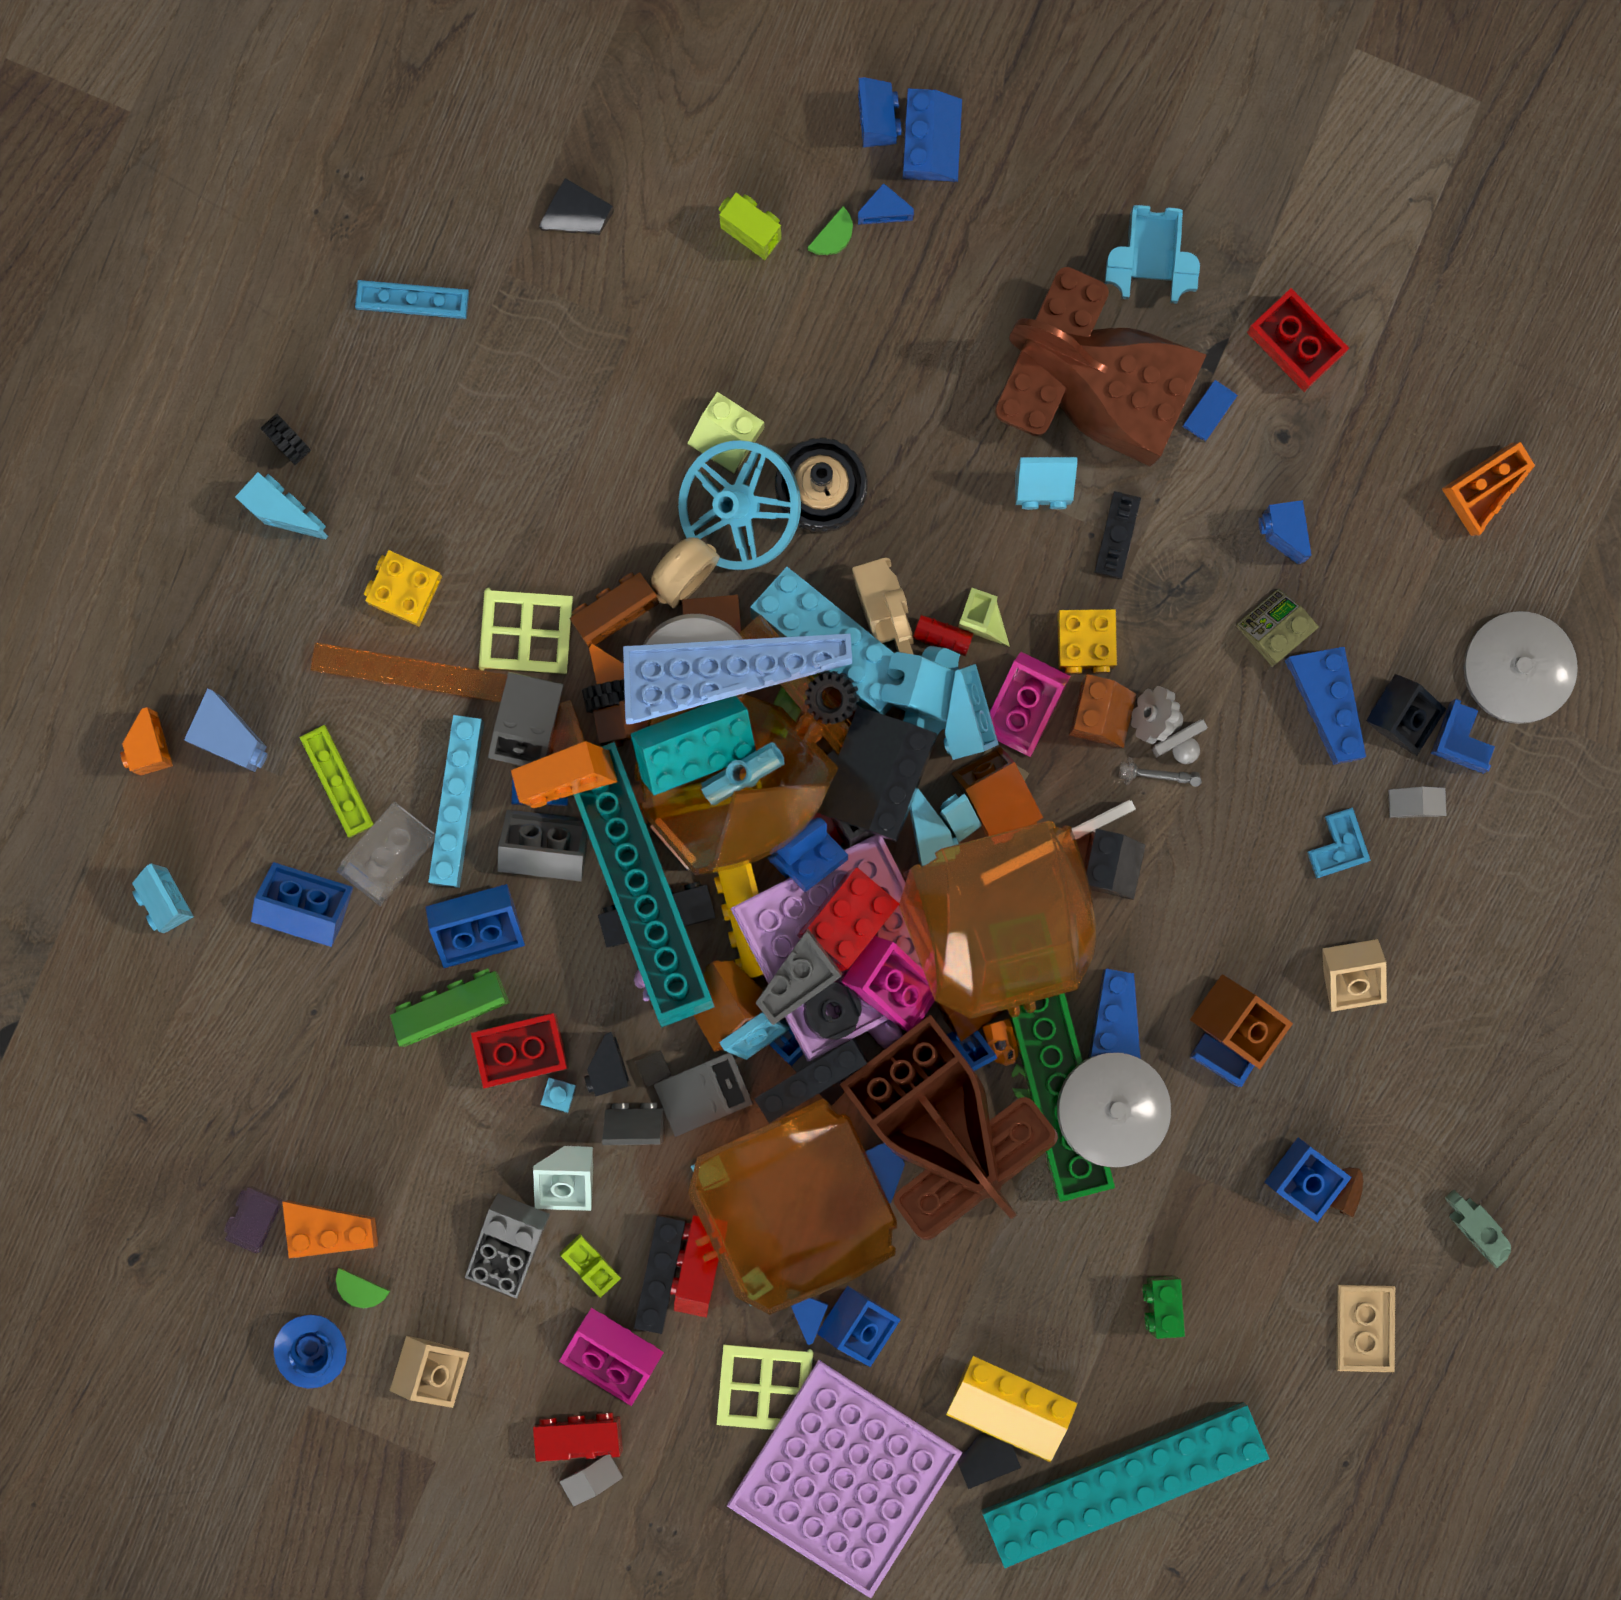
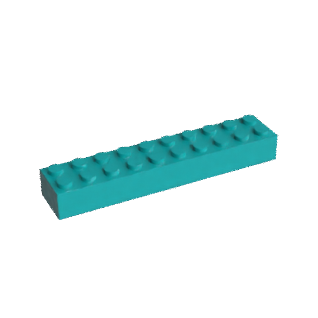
[574,742,715,1028]
[981,1402,1269,1568]

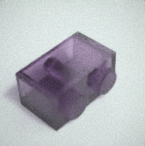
[224,1186,283,1253]

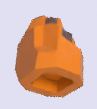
[982,1018,1018,1066]

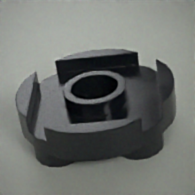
[803,982,862,1040]

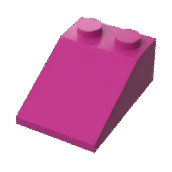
[990,652,1071,757]
[841,936,942,1032]

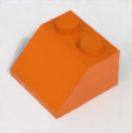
[120,707,173,775]

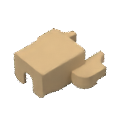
[852,558,914,655]

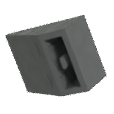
[488,672,564,766]
[654,1053,753,1137]
[465,1193,550,1299]

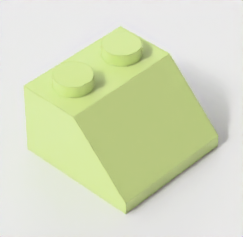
[688,392,765,474]

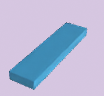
[355,280,469,319]

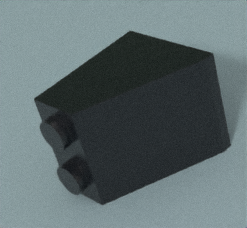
[1079,829,1146,900]

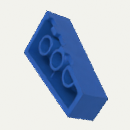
[1285,647,1366,765]
[1088,969,1141,1059]

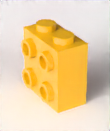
[364,550,442,627]
[1057,609,1117,674]

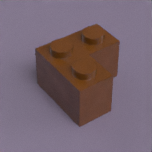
[593,700,654,748]

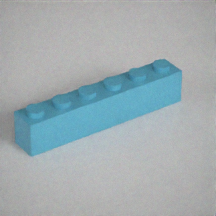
[428,715,484,888]

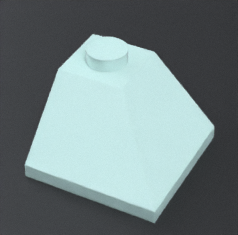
[533,1146,593,1211]

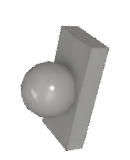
[1152,719,1208,764]

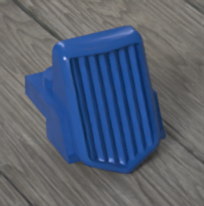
[768,818,848,892]

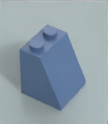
[184,688,267,772]

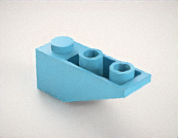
[939,794,982,843]

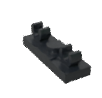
[1094,491,1141,579]

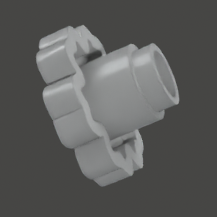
[1131,686,1183,744]

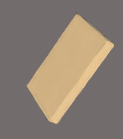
[1336,1285,1395,1372]

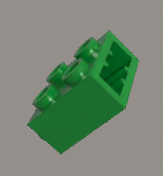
[1142,1275,1185,1339]

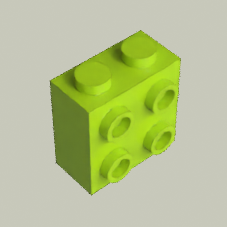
[719,193,781,260]

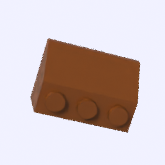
[569,572,660,648]

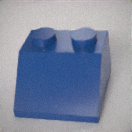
[858,77,901,147]
[1259,500,1311,564]
[1264,1137,1352,1223]
[817,1285,901,1367]

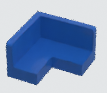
[1431,699,1495,773]
[1190,1033,1254,1087]

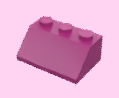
[559,1308,664,1406]

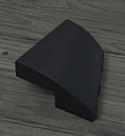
[539,178,614,235]
[957,1432,1021,1489]

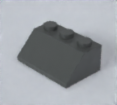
[498,810,589,881]

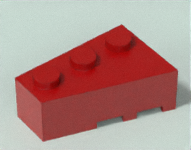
[670,1215,726,1318]
[533,1412,623,1462]

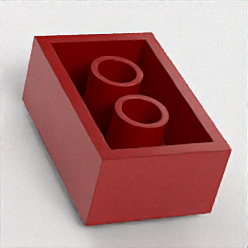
[1247,288,1349,392]
[797,867,900,972]
[471,1013,569,1089]

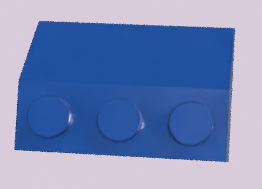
[903,88,962,182]
[251,862,353,947]
[426,884,525,968]

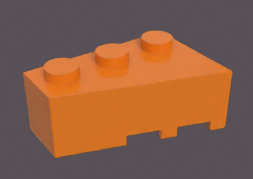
[1442,442,1535,536]
[511,741,618,808]
[282,1200,378,1258]

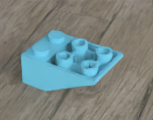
[235,472,328,540]

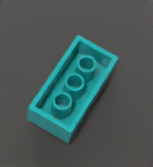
[631,696,756,795]

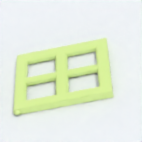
[478,588,573,674]
[717,1344,813,1430]

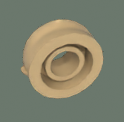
[651,537,720,608]

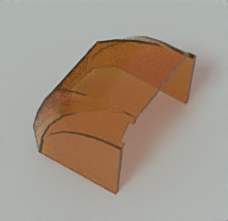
[634,694,838,875]
[899,821,1096,1018]
[688,1098,897,1315]

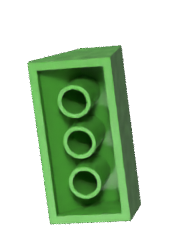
[390,969,510,1047]

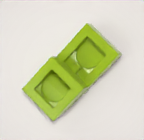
[560,1234,621,1298]

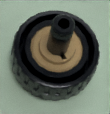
[775,437,868,533]

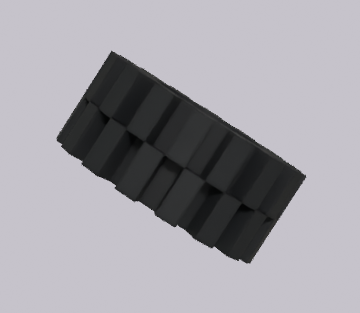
[260,413,311,465]
[804,671,859,724]
[582,679,625,713]

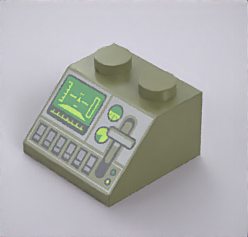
[1236,588,1319,667]

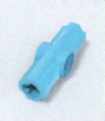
[701,742,785,805]

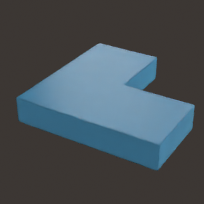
[1307,808,1371,879]

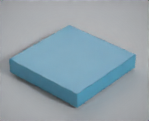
[719,1012,790,1060]

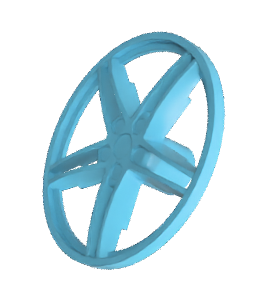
[678,440,801,570]

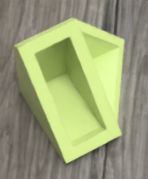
[958,588,1010,647]

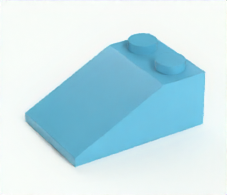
[1015,457,1077,510]
[944,664,999,760]
[910,789,960,869]
[132,863,194,933]

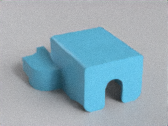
[1105,205,1200,304]
[881,646,960,735]

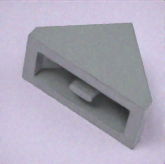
[1388,787,1446,818]
[559,1455,623,1507]

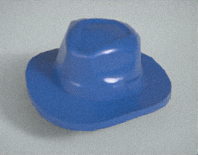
[274,1314,347,1389]

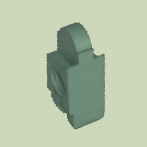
[1445,1190,1511,1268]

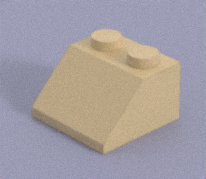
[1322,939,1387,1012]
[390,1336,469,1408]

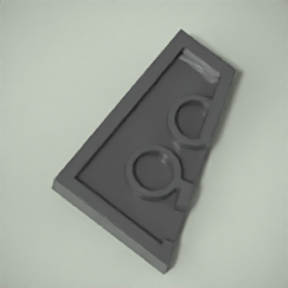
[756,929,842,1025]

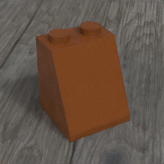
[1069,674,1136,748]
[952,746,1043,845]
[694,960,764,1051]
[1189,974,1293,1069]

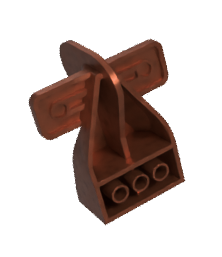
[995,267,1206,467]
[840,1015,1058,1240]

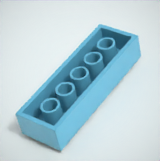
[750,567,905,715]

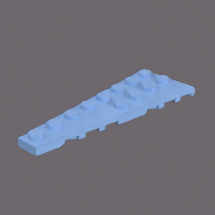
[623,634,852,724]

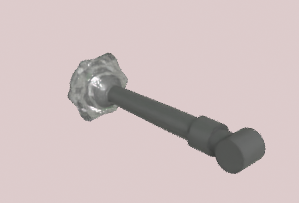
[1119,757,1202,787]

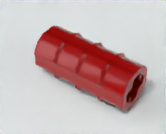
[913,615,974,657]

